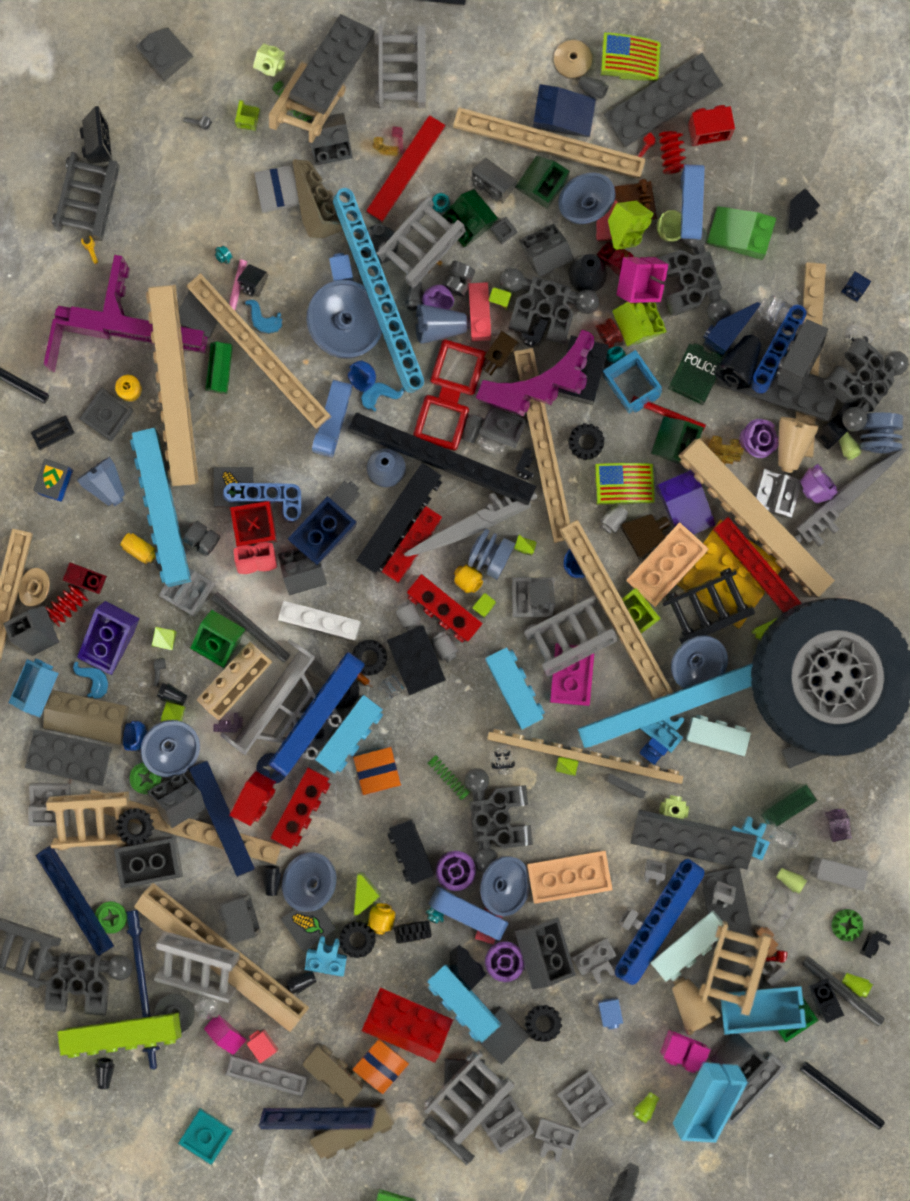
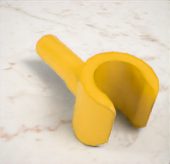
[81,235,99,264]

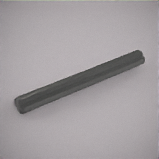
[211,592,290,662]
[802,956,885,1026]

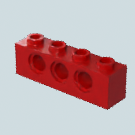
[382,506,442,584]
[407,574,483,643]
[270,767,331,849]

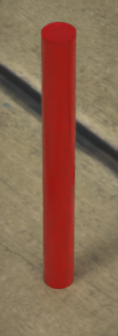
[631,395,706,431]

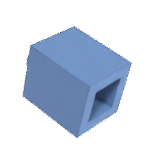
[329,253,354,281]
[598,997,623,1029]

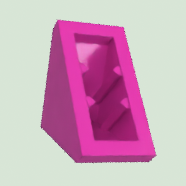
[204,1014,247,1055]

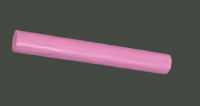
[229,260,247,310]

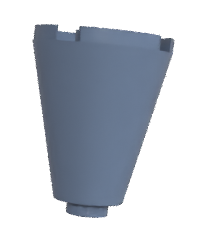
[415,304,471,344]
[367,448,406,488]

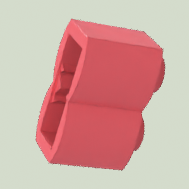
[233,542,277,574]

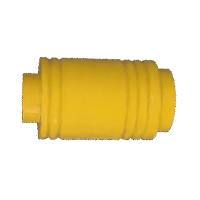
[120,533,156,565]

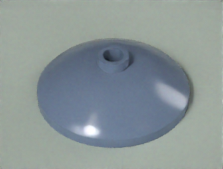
[558,173,615,224]
[671,635,728,689]
[141,720,200,777]
[282,852,336,912]
[481,856,530,916]

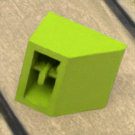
[608,201,654,250]
[612,302,667,347]

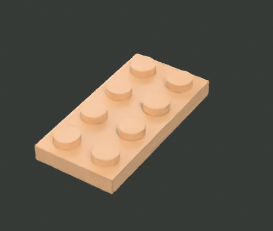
[626,522,709,607]
[527,850,613,904]

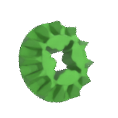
[130,762,162,794]
[95,901,127,934]
[831,909,864,941]

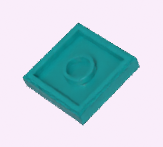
[178,1108,234,1165]

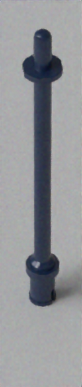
[126,910,160,1070]

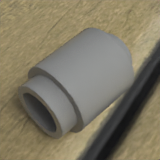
[600,504,628,534]
[396,601,421,631]
[431,632,458,662]

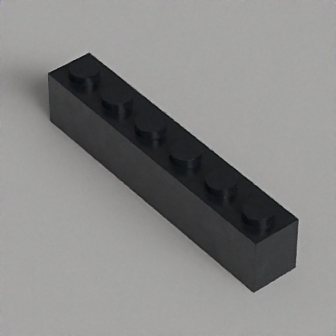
[356,463,443,575]

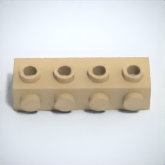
[197,642,272,720]

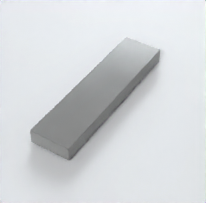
[727,1053,787,1126]
[225,1054,308,1097]

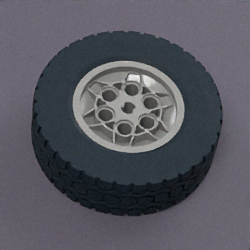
[751,598,910,756]

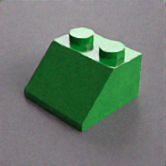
[190,609,245,668]

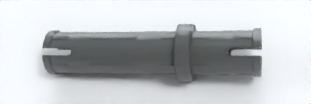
[422,1115,475,1166]

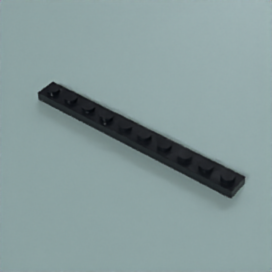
[348,412,537,505]

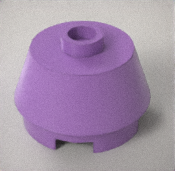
[739,419,779,458]
[800,464,838,504]
[436,851,476,891]
[485,942,525,982]

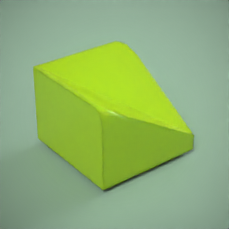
[489,287,511,311]
[514,534,537,556]
[472,593,496,618]
[152,627,177,651]
[160,702,186,722]
[555,757,578,776]

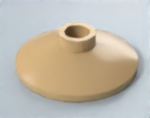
[554,40,592,78]
[18,568,50,607]

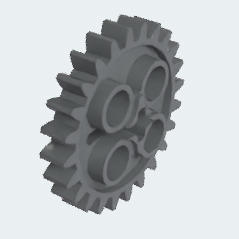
[608,1162,640,1201]

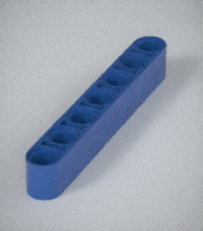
[268,652,365,777]
[615,859,705,985]

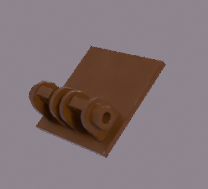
[614,179,657,220]

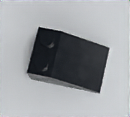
[80,106,112,164]

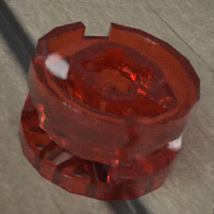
[596,318,623,349]

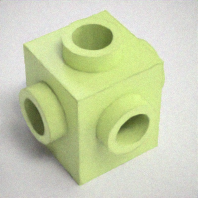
[253,44,286,77]
[659,795,689,819]

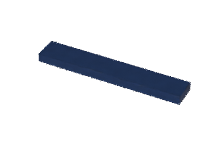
[189,761,255,878]
[35,845,114,956]
[258,1107,376,1129]

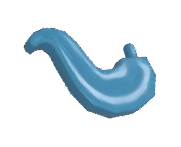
[245,300,282,334]
[361,382,404,412]
[73,662,108,699]

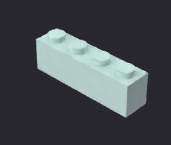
[651,910,729,981]

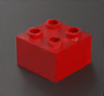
[688,105,735,147]
[230,501,278,547]
[229,771,276,827]

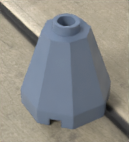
[77,456,125,507]

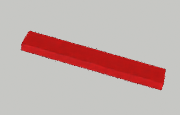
[366,115,446,223]
[713,517,802,613]

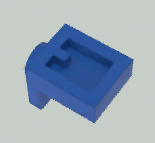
[639,737,668,765]

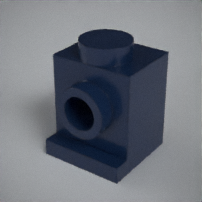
[840,271,872,302]

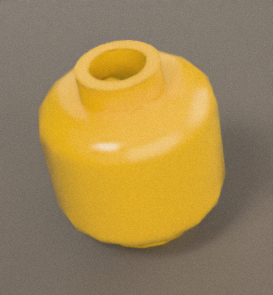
[115,374,142,402]
[454,564,483,593]
[368,903,396,935]

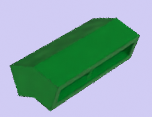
[205,341,233,394]

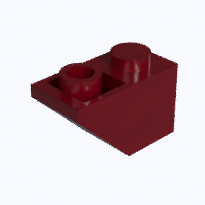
[596,241,634,277]
[63,562,107,595]

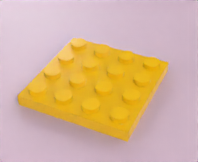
[676,519,782,629]

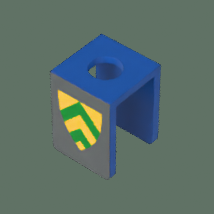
[33,458,73,502]

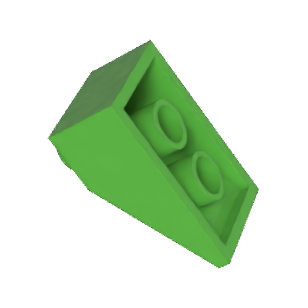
[706,206,776,260]

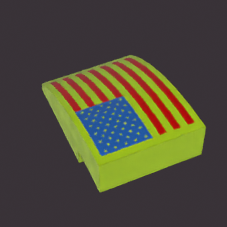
[601,32,660,81]
[595,463,655,505]

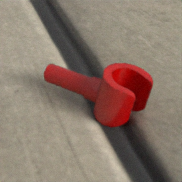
[637,133,656,158]
[765,950,787,963]

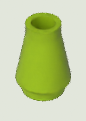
[841,972,873,998]
[633,1092,659,1124]

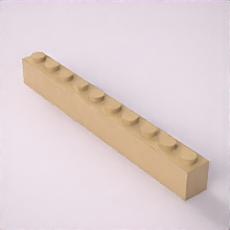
[146,284,199,486]
[678,438,835,597]
[134,883,309,1032]

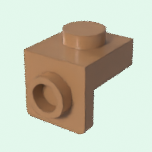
[754,926,779,958]

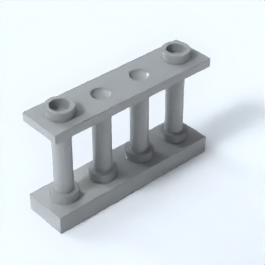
[375,26,426,108]
[376,196,466,289]
[524,596,617,677]
[154,931,240,1003]
[423,1049,515,1145]

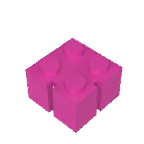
[616,257,669,303]
[660,1030,710,1074]

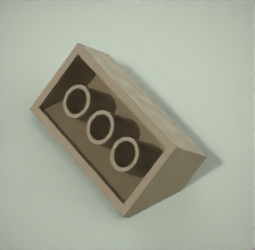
[43,690,130,745]
[309,1099,394,1159]

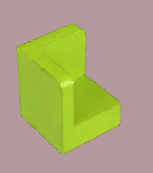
[235,100,260,131]

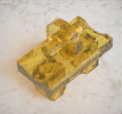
[707,435,744,465]

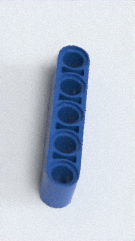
[752,305,807,393]

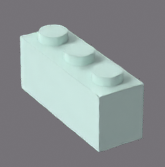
[685,715,751,756]

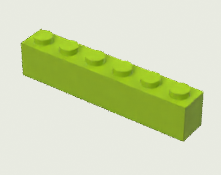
[57,1013,182,1058]

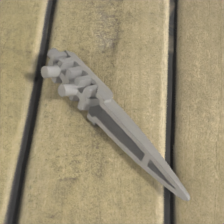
[794,448,907,547]
[404,493,537,556]

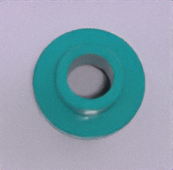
[432,193,450,213]
[215,245,233,264]
[606,346,626,364]
[425,907,445,924]

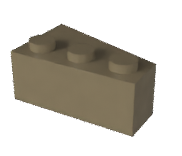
[302,1044,364,1108]

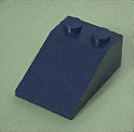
[533,84,596,138]
[702,302,761,358]
[287,496,357,565]

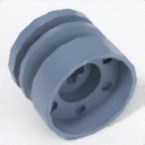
[860,412,903,454]
[467,529,516,580]

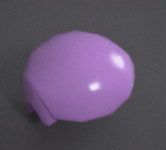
[422,285,454,310]

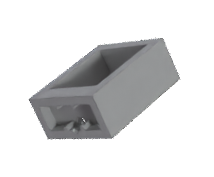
[808,857,869,891]

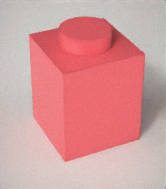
[247,1029,278,1063]

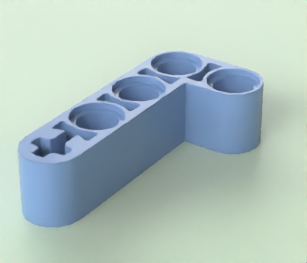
[681,164,705,240]
[312,380,353,458]
[223,483,301,523]
[428,886,509,941]

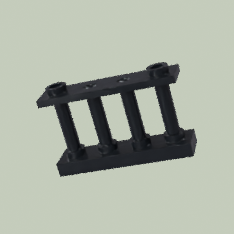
[663,567,755,644]

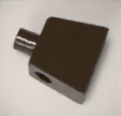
[482,331,520,376]
[621,514,671,559]

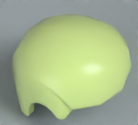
[656,210,681,242]

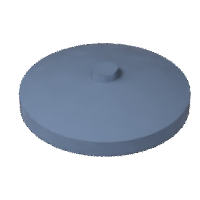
[306,280,382,359]

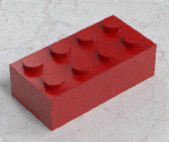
[361,987,454,1063]

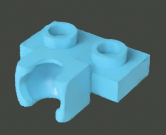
[639,717,685,753]
[731,816,770,860]
[304,936,347,977]

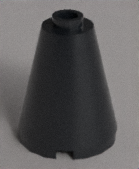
[568,254,607,291]
[714,335,761,391]

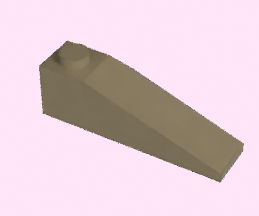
[292,159,349,238]

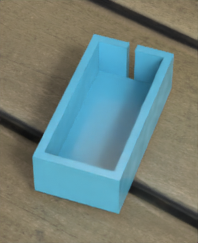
[485,647,545,730]
[315,695,383,774]
[427,964,502,1042]
[720,986,806,1034]
[673,1063,748,1143]

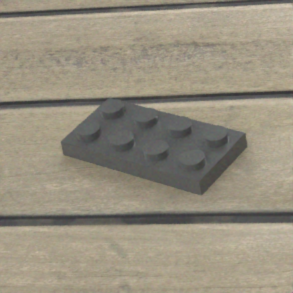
[25,729,112,786]

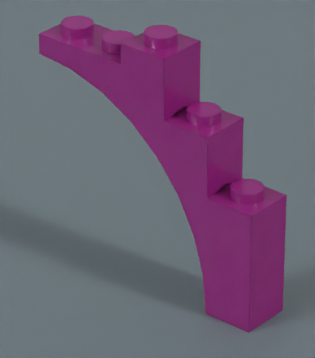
[476,330,594,417]

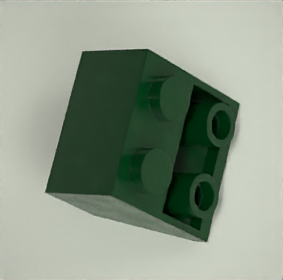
[515,155,570,209]
[442,189,498,248]
[650,417,704,465]

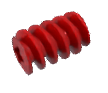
[659,131,686,175]
[45,585,89,627]

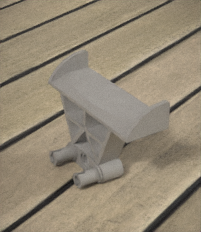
[220,639,342,760]

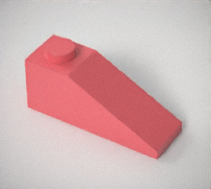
[468,282,491,342]

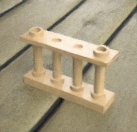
[269,62,346,143]
[46,792,133,850]
[699,921,771,1016]

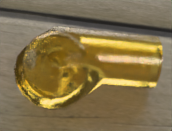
[372,137,399,156]

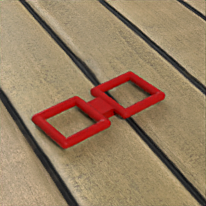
[413,339,486,451]

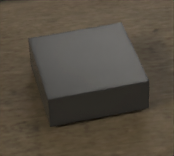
[490,217,518,244]

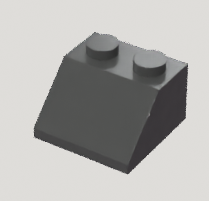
[136,27,193,82]

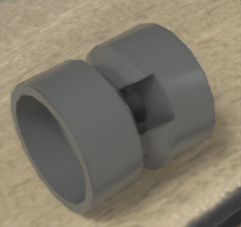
[442,260,476,297]
[183,520,221,557]

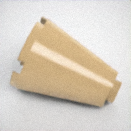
[778,417,818,473]
[672,977,722,1036]

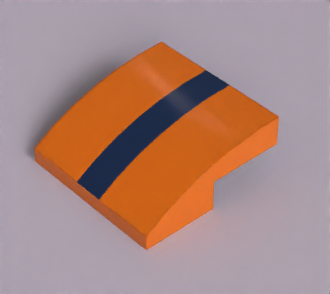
[353,747,401,795]
[352,1039,409,1094]

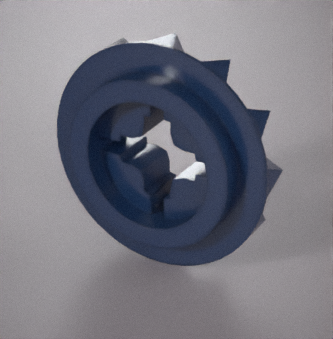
[256,753,285,784]

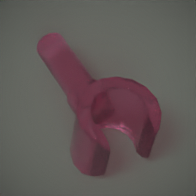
[392,126,404,154]

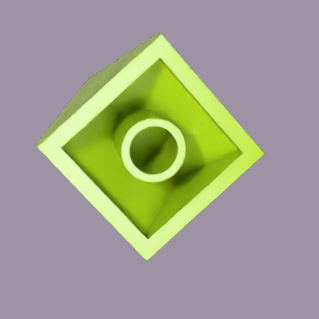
[622,588,661,634]
[354,872,381,915]

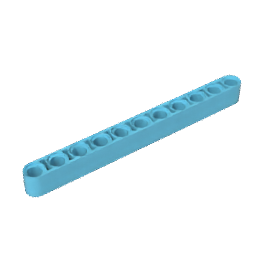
[333,188,424,393]
[578,663,753,748]

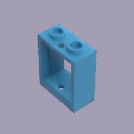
[603,350,662,414]
[8,658,59,717]

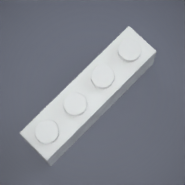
[278,601,361,641]

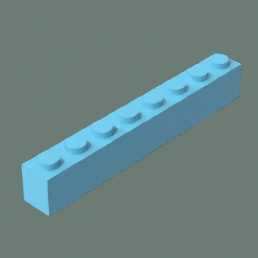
[130,427,192,587]

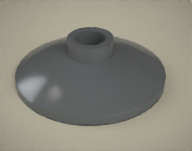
[154,994,195,1033]

